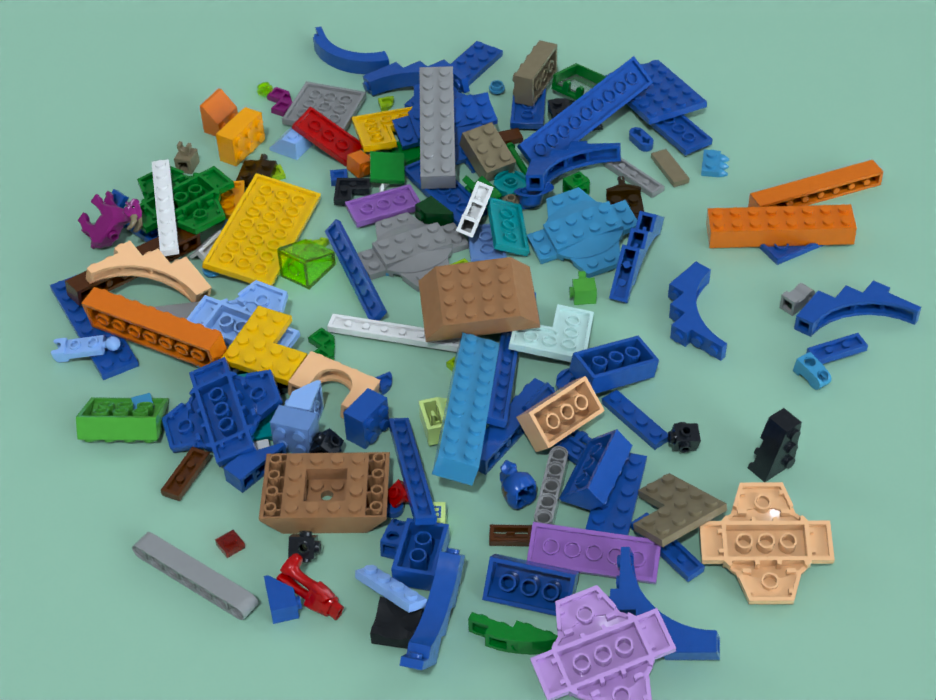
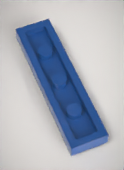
[602,389,668,450]
[631,512,705,582]

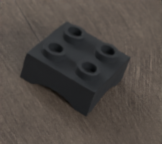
[370,596,424,649]

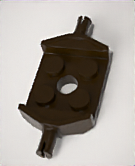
[606,176,644,234]

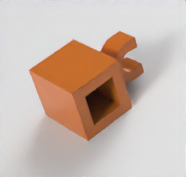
[346,150,370,178]

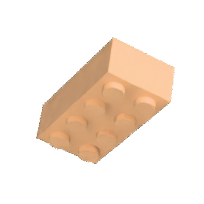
[516,376,605,452]

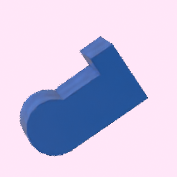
[380,518,406,559]

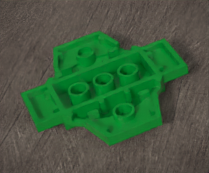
[137,166,235,235]

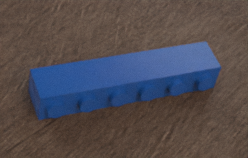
[478,378,554,475]

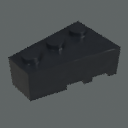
[747,408,802,482]

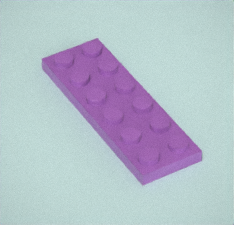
[527,522,661,585]

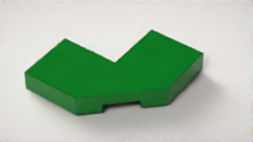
[308,327,335,360]

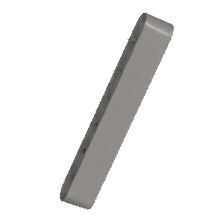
[132,532,258,620]

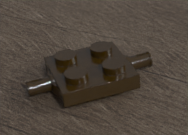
[236,154,278,187]

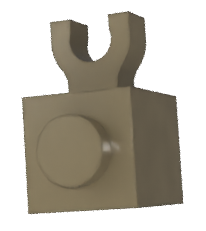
[174,141,200,174]

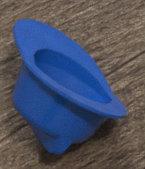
[514,183,554,209]

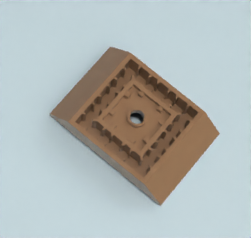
[259,452,390,534]

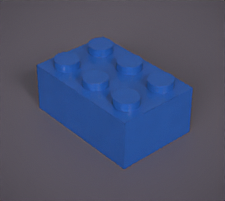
[391,518,450,591]

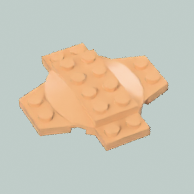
[699,482,835,604]

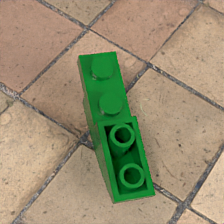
[468,612,558,655]

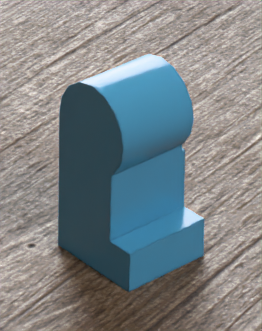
[793,352,831,390]

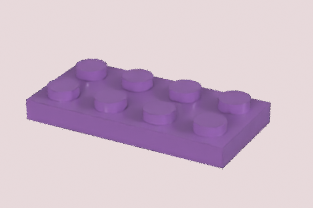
[345,184,421,228]

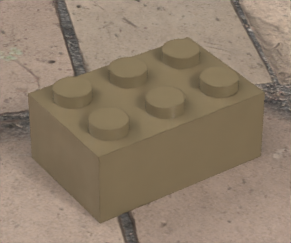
[460,122,516,182]

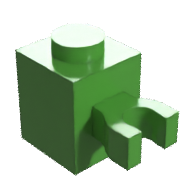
[569,271,597,305]

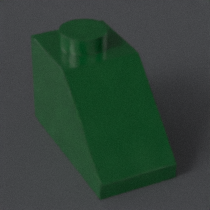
[415,196,454,226]

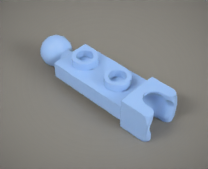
[51,335,121,363]

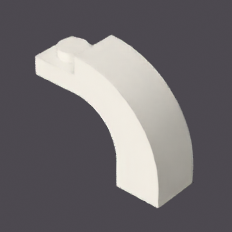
[456,181,494,238]

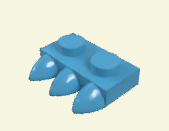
[701,149,729,177]

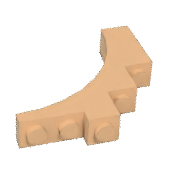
[86,241,212,302]

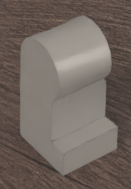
[779,283,815,316]

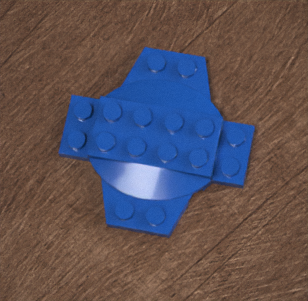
[392,84,498,165]
[161,357,283,467]

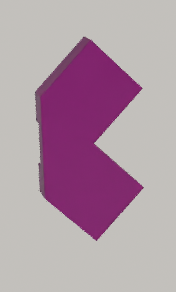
[267,87,293,117]

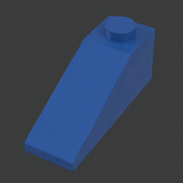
[223,442,287,493]

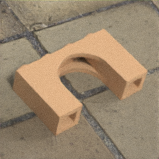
[288,351,380,418]

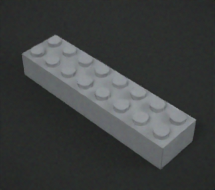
[419,66,456,189]

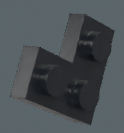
[333,178,371,206]

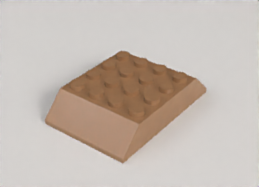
[418,257,540,342]

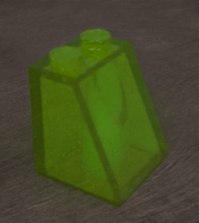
[277,239,336,290]

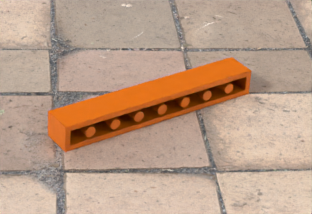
[748,159,884,207]

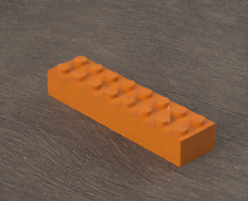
[706,204,857,248]
[81,287,227,367]

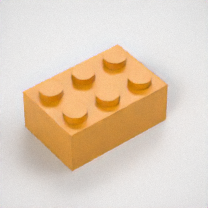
[216,107,265,167]

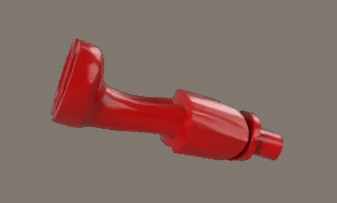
[276,553,344,620]

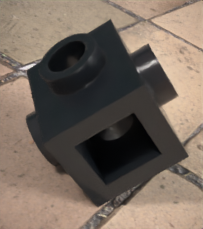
[668,422,701,453]
[309,428,344,453]
[288,531,321,562]

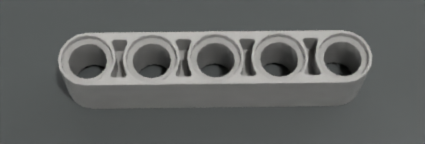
[534,446,568,525]

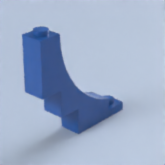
[363,59,470,96]
[609,211,665,303]
[399,547,465,670]

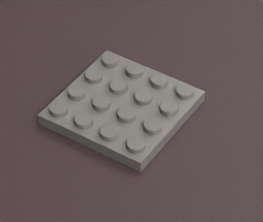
[282,81,366,131]

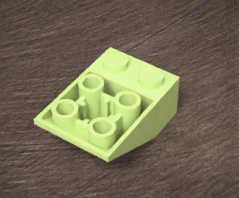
[418,397,486,446]

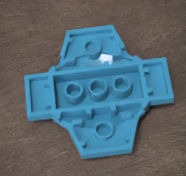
[527,187,637,278]

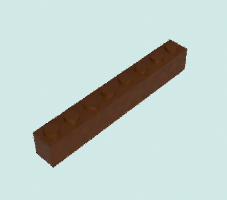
[65,227,201,306]

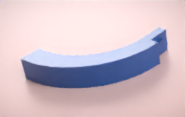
[313,27,389,75]

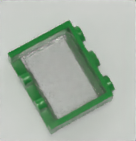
[551,63,606,100]

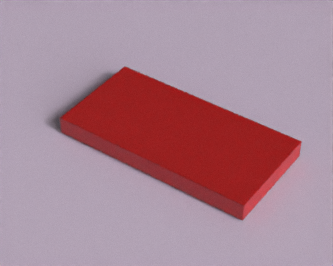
[292,106,362,167]

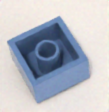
[270,405,319,453]

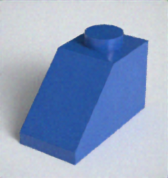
[264,575,302,624]

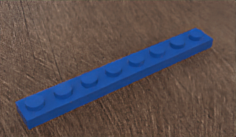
[325,219,387,321]
[487,331,518,428]
[389,418,437,526]

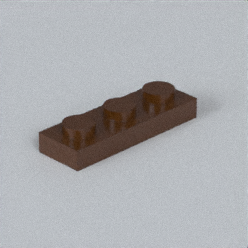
[161,447,211,501]

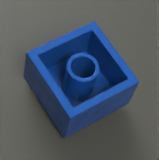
[343,388,389,449]

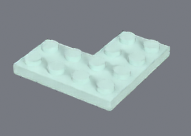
[508,304,594,362]

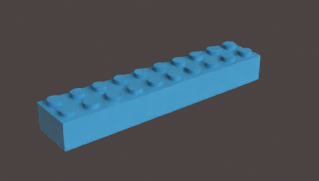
[432,333,500,486]

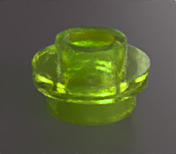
[257,82,273,96]

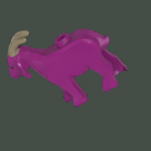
[78,191,143,249]

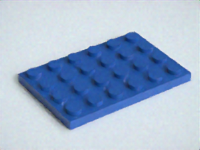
[605,60,707,125]

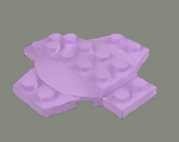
[530,585,676,700]

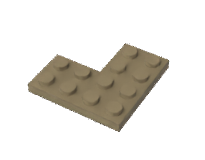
[633,473,727,547]

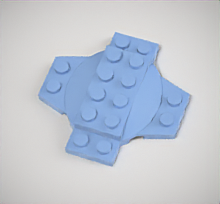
[187,280,300,372]

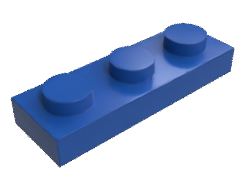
[806,333,868,364]

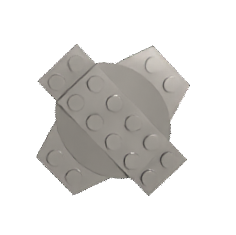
[357,212,469,292]

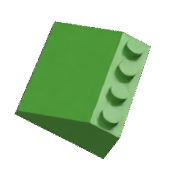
[76,397,169,443]

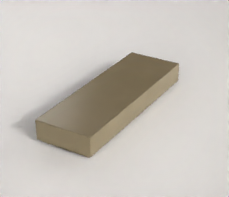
[651,149,690,187]

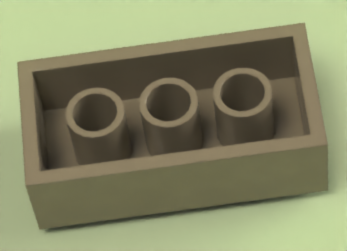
[512,40,557,107]

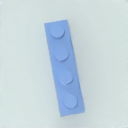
[355,565,427,613]

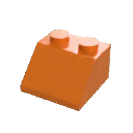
[200,88,238,136]

